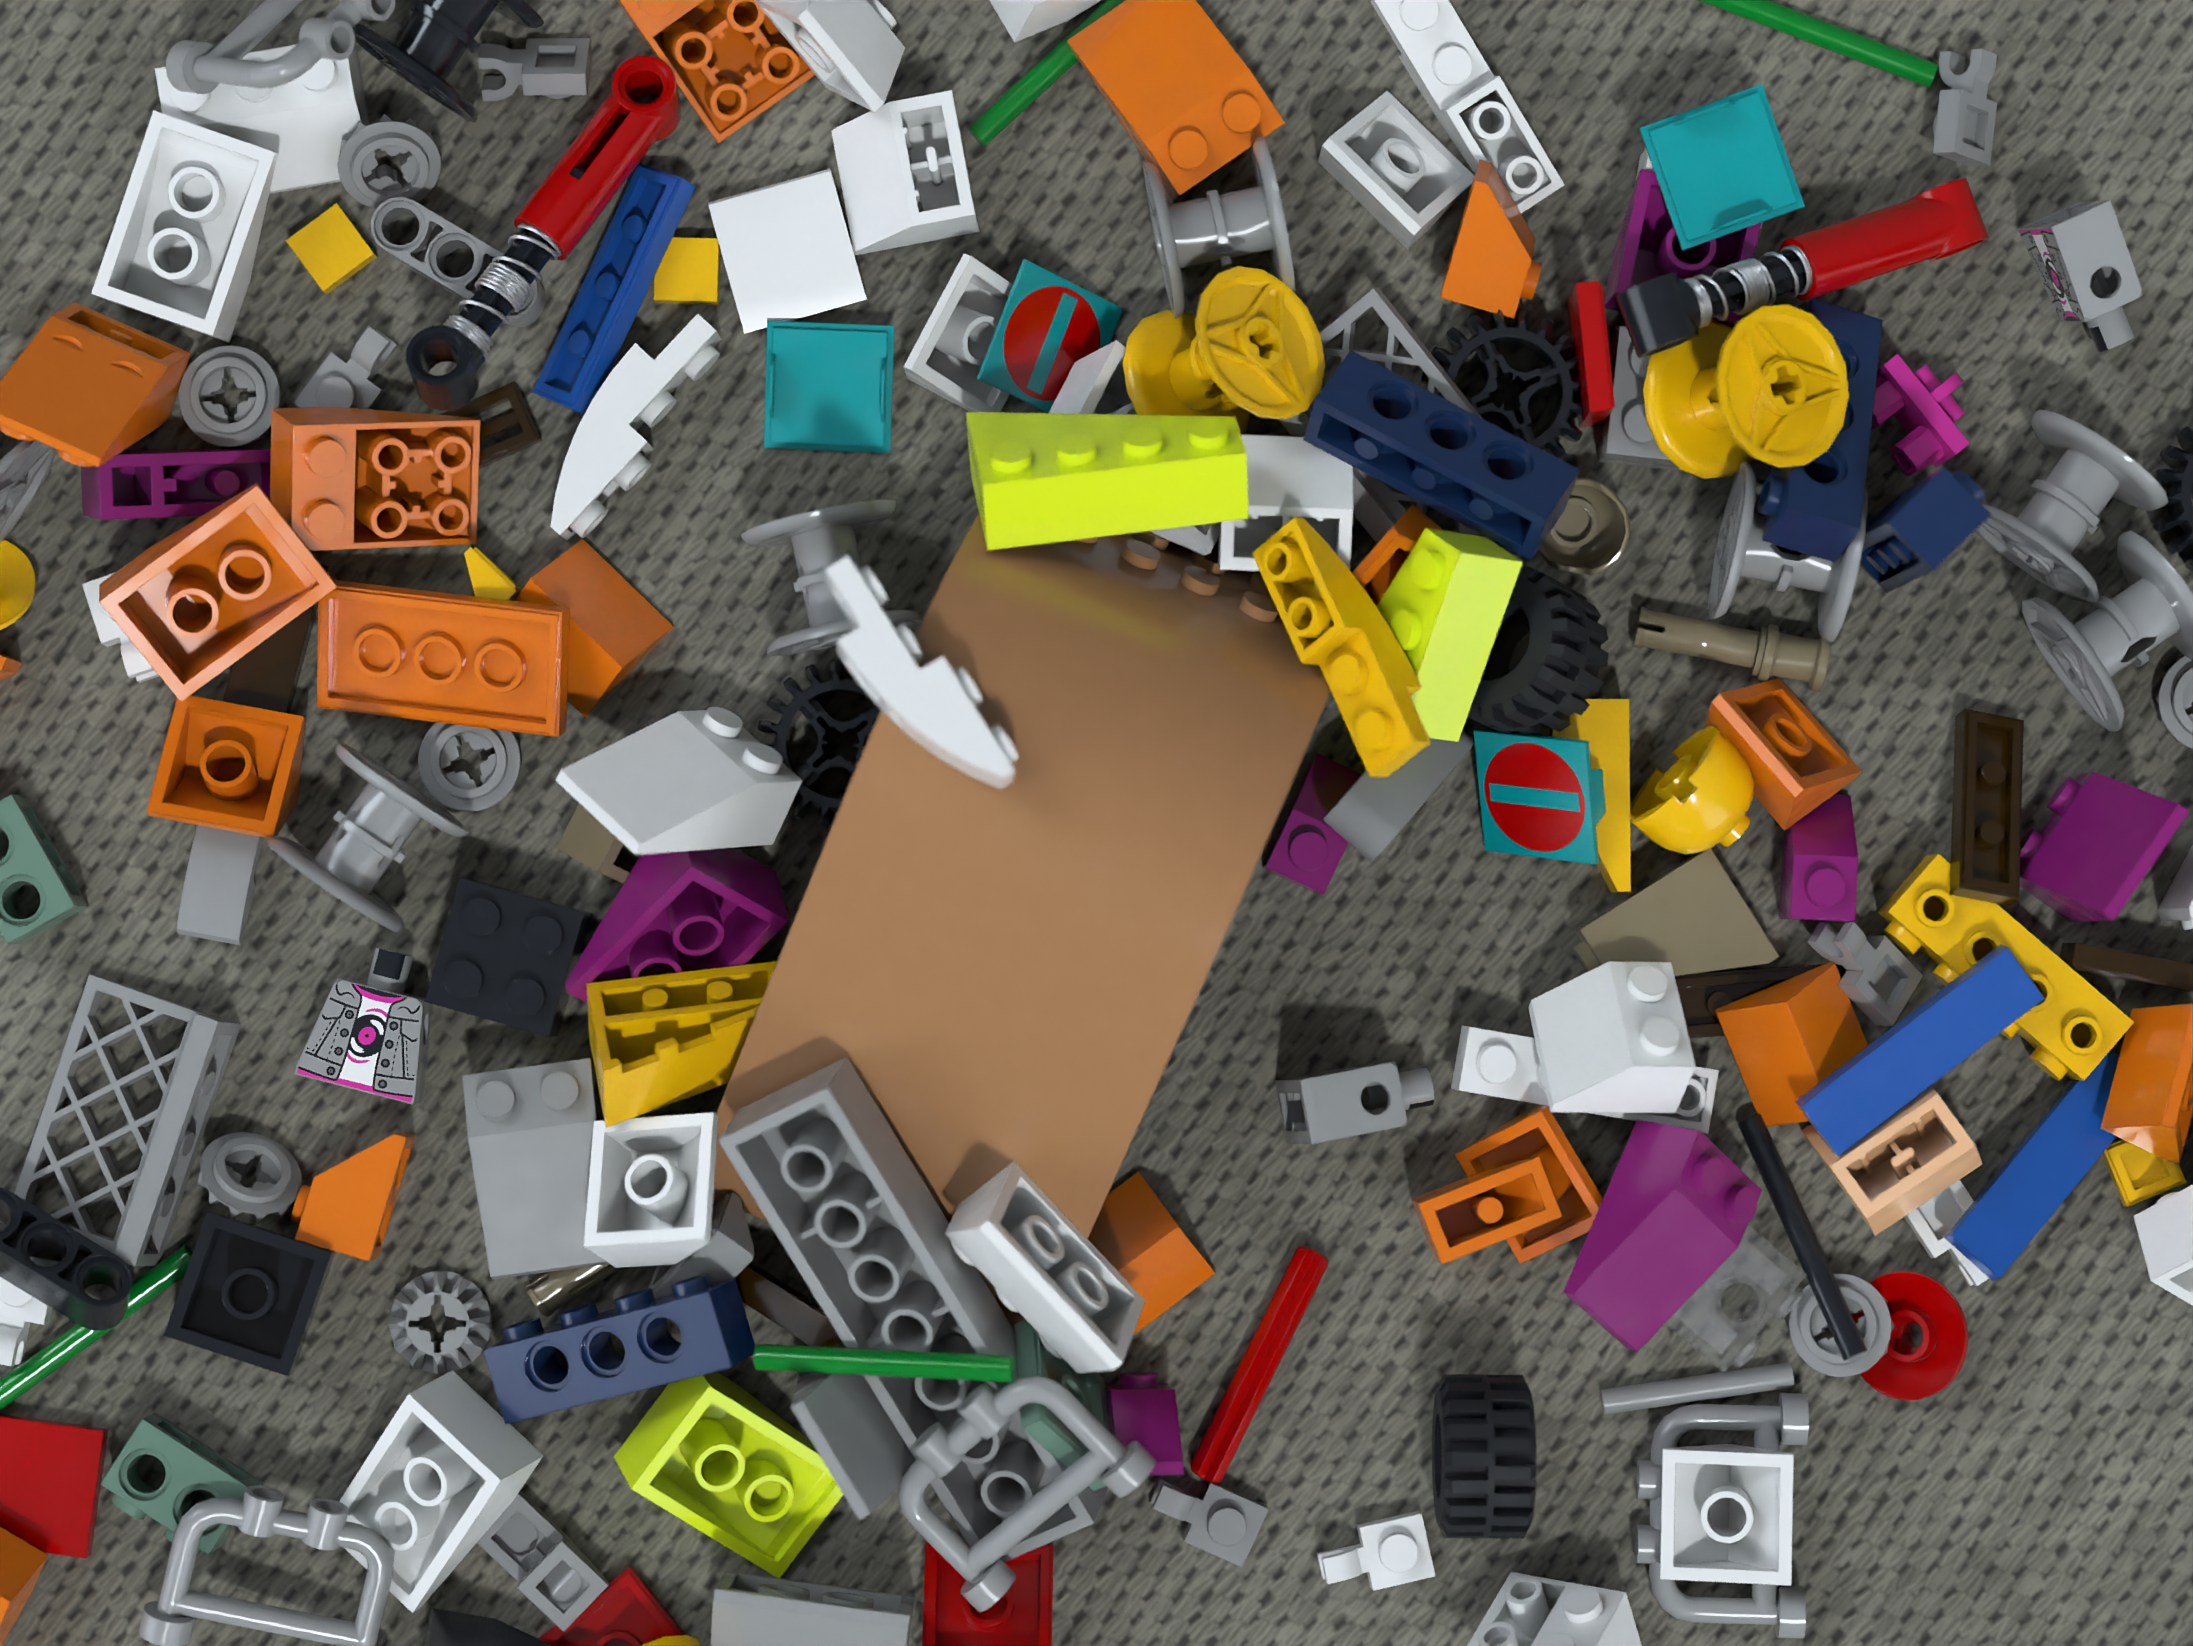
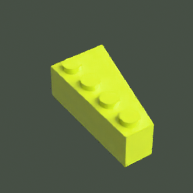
[966,412,1248,550]

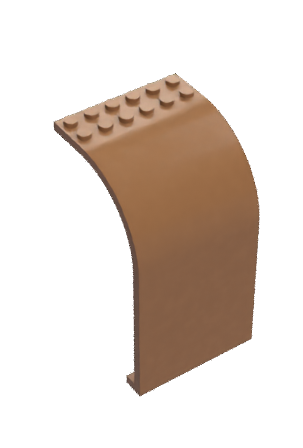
[713,514,1331,1329]

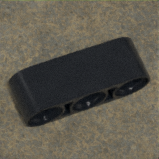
[0,1187,132,1331]

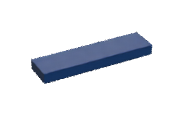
[532,163,696,415]
[1795,944,2044,1156]
[1944,1050,2119,1281]

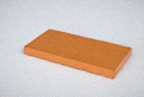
[317,580,570,737]

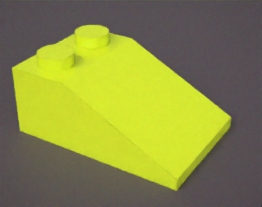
[613,1371,843,1579]

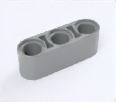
[371,197,546,328]
[1322,730,1475,862]

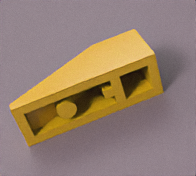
[1548,699,1631,893]

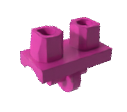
[1871,354,1970,477]

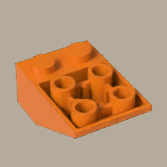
[616,0,815,144]
[0,302,191,467]
[270,407,481,551]

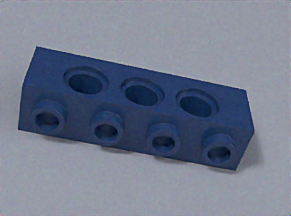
[1757,298,1883,562]
[1303,350,1580,560]
[1860,466,1992,593]
[483,1274,756,1424]

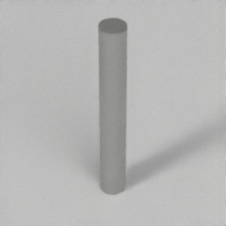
[1600,1362,1794,1415]

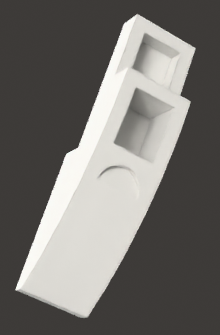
[1370,0,1565,213]
[551,314,722,541]
[825,556,1018,789]
[1451,1026,1719,1133]

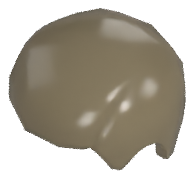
[1538,478,1631,576]

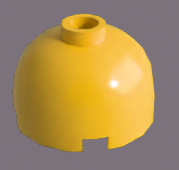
[1630,726,1754,855]

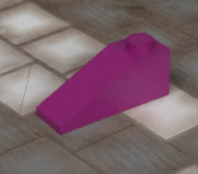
[81,449,271,520]

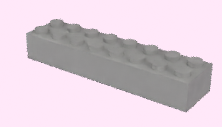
[718,1057,1108,1562]

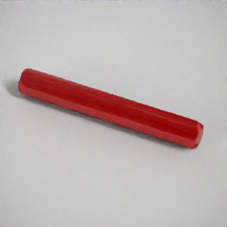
[1191,1245,1328,1484]

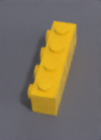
[1877,854,2134,1081]

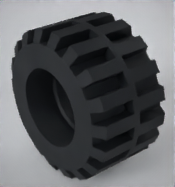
[1467,565,1609,736]
[1432,1374,1536,1538]

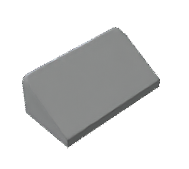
[649,1191,754,1327]

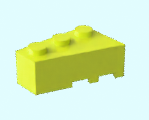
[1376,528,1523,742]

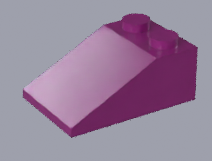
[2020,772,2189,922]
[565,848,789,1003]
[1563,1120,1762,1351]

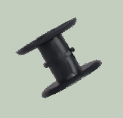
[353,0,544,123]

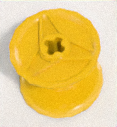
[1123,266,1325,434]
[1643,304,1849,479]

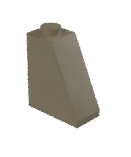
[1572,848,1780,976]

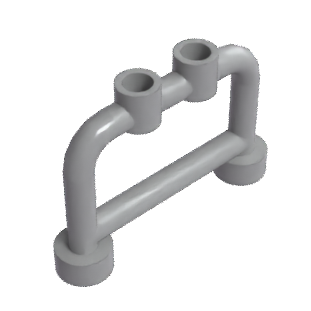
[166,0,395,94]
[898,1376,1156,1612]
[1635,1393,1809,1639]
[138,1485,393,1646]

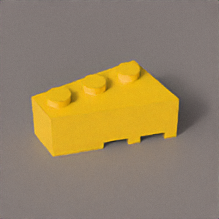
[586,961,778,1128]

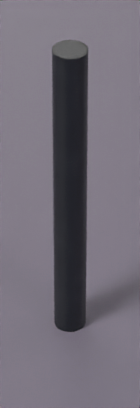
[1738,1115,1868,1361]

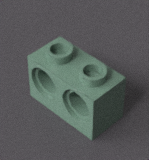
[0,794,89,944]
[100,1413,262,1555]

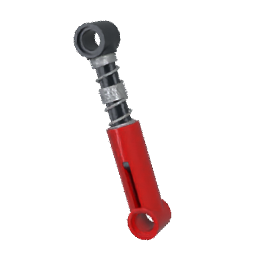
[406,56,681,411]
[1615,178,1989,358]

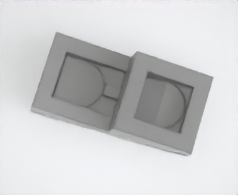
[176,825,265,945]
[477,1490,609,1632]

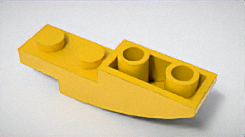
[1252,517,1431,777]

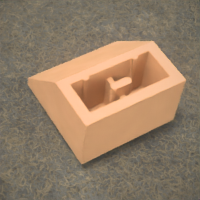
[1802,1086,1982,1236]

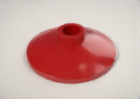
[1851,1271,1968,1400]

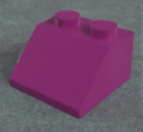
[1604,169,1761,328]

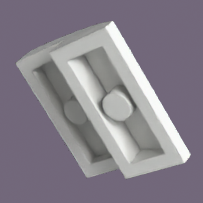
[708,169,867,333]

